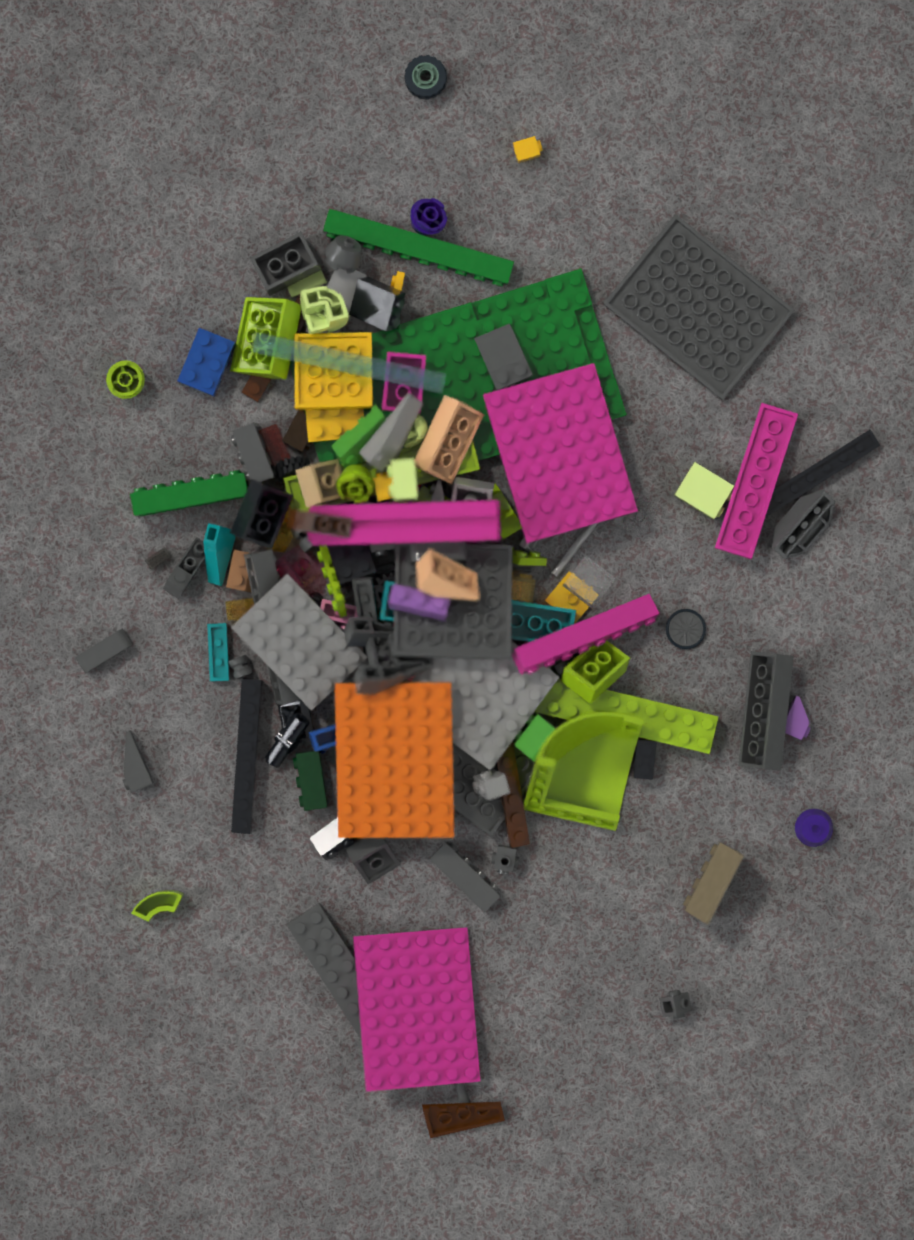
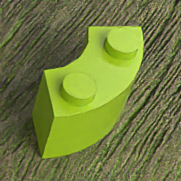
[492,483,521,539]
[131,890,184,922]

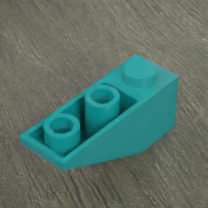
[203,523,236,586]

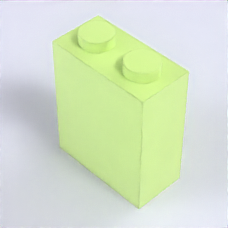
[674,462,734,519]

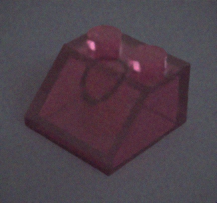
[275,544,324,590]

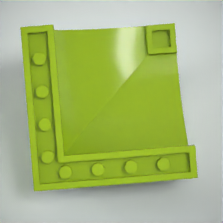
[524,712,644,831]

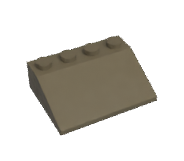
[683,841,744,924]

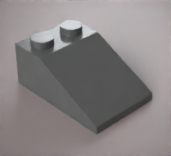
[474,324,533,391]

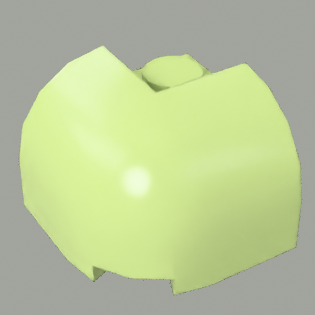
[300,286,349,334]

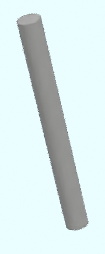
[551,523,598,577]

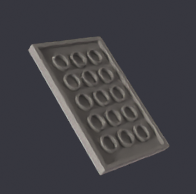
[231,574,367,711]

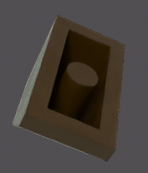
[282,410,313,452]

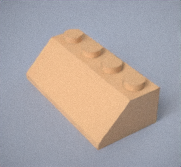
[415,395,484,484]

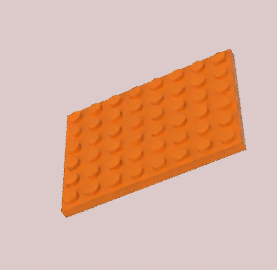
[335,682,455,838]

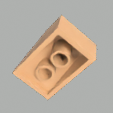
[416,548,479,600]

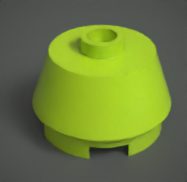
[106,360,145,399]
[336,465,375,504]

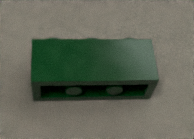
[293,750,328,811]

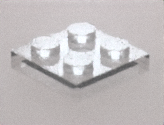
[562,556,616,609]

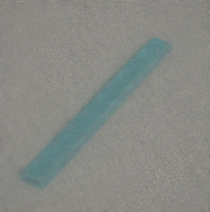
[252,333,446,394]

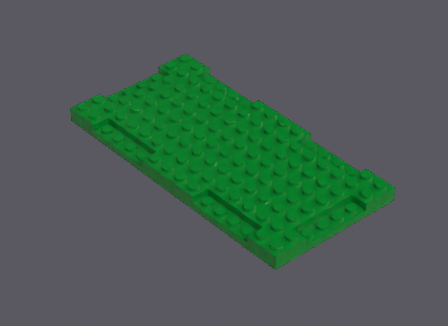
[290,268,627,464]

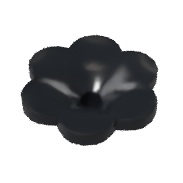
[282,705,299,725]

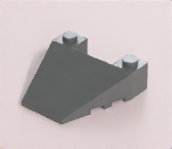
[344,617,434,694]

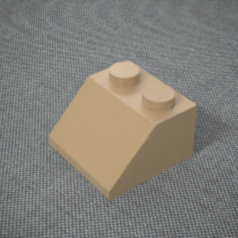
[296,459,342,508]

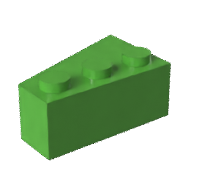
[332,404,386,469]

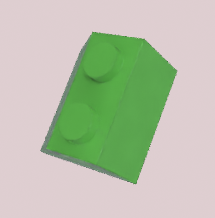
[513,712,556,761]

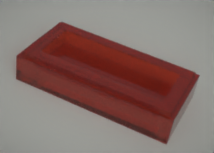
[259,424,290,466]

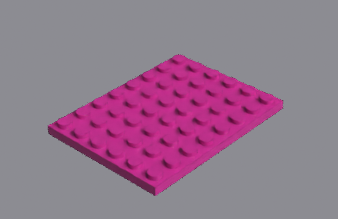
[483,363,638,544]
[353,927,480,1092]

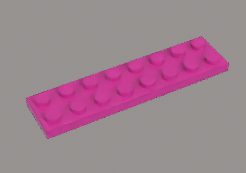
[715,403,798,560]

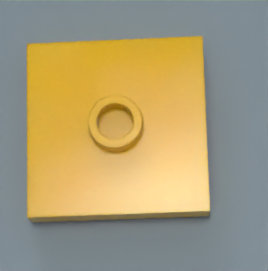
[545,571,599,624]

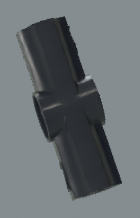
[265,713,309,768]

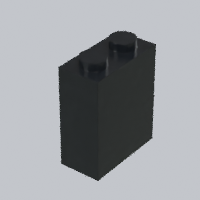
[349,277,406,331]

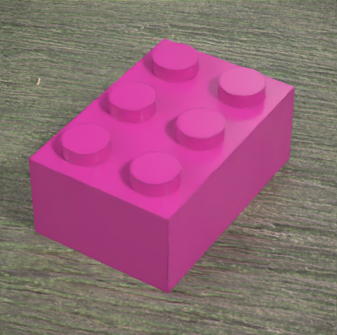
[382,352,426,415]

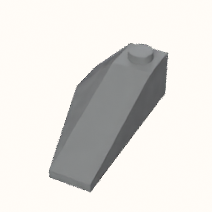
[359,393,423,472]

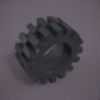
[275,456,310,484]

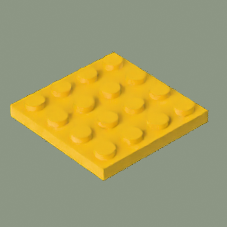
[295,332,373,410]

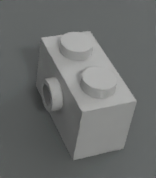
[472,769,510,800]

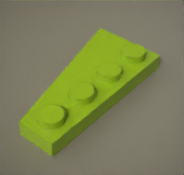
[317,545,347,618]

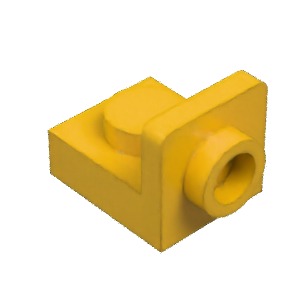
[391,271,405,291]

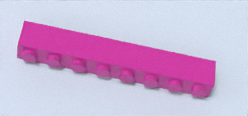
[511,594,660,675]

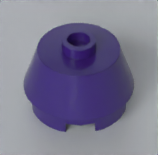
[410,198,447,235]
[795,809,833,847]

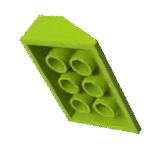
[230,297,301,380]

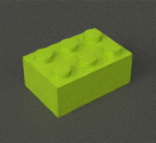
[561,640,630,704]

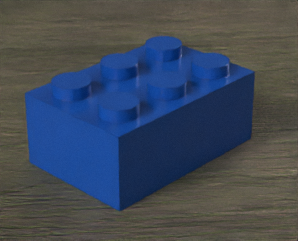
[177,328,236,397]

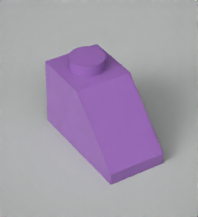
[785,696,811,740]

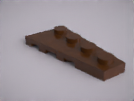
[422,1102,505,1138]

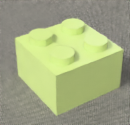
[387,459,418,501]

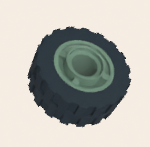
[404,55,447,100]

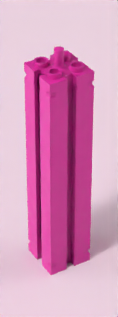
[307,500,501,545]

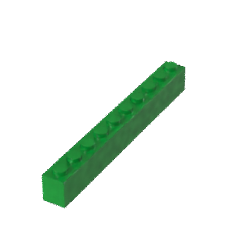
[323,208,514,287]

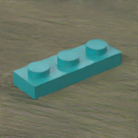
[207,623,229,681]

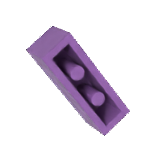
[388,584,450,621]

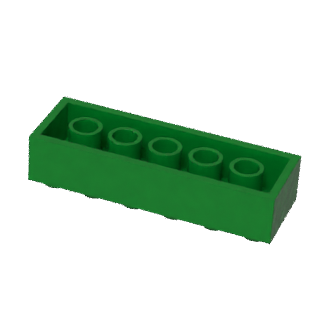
[130,470,248,517]

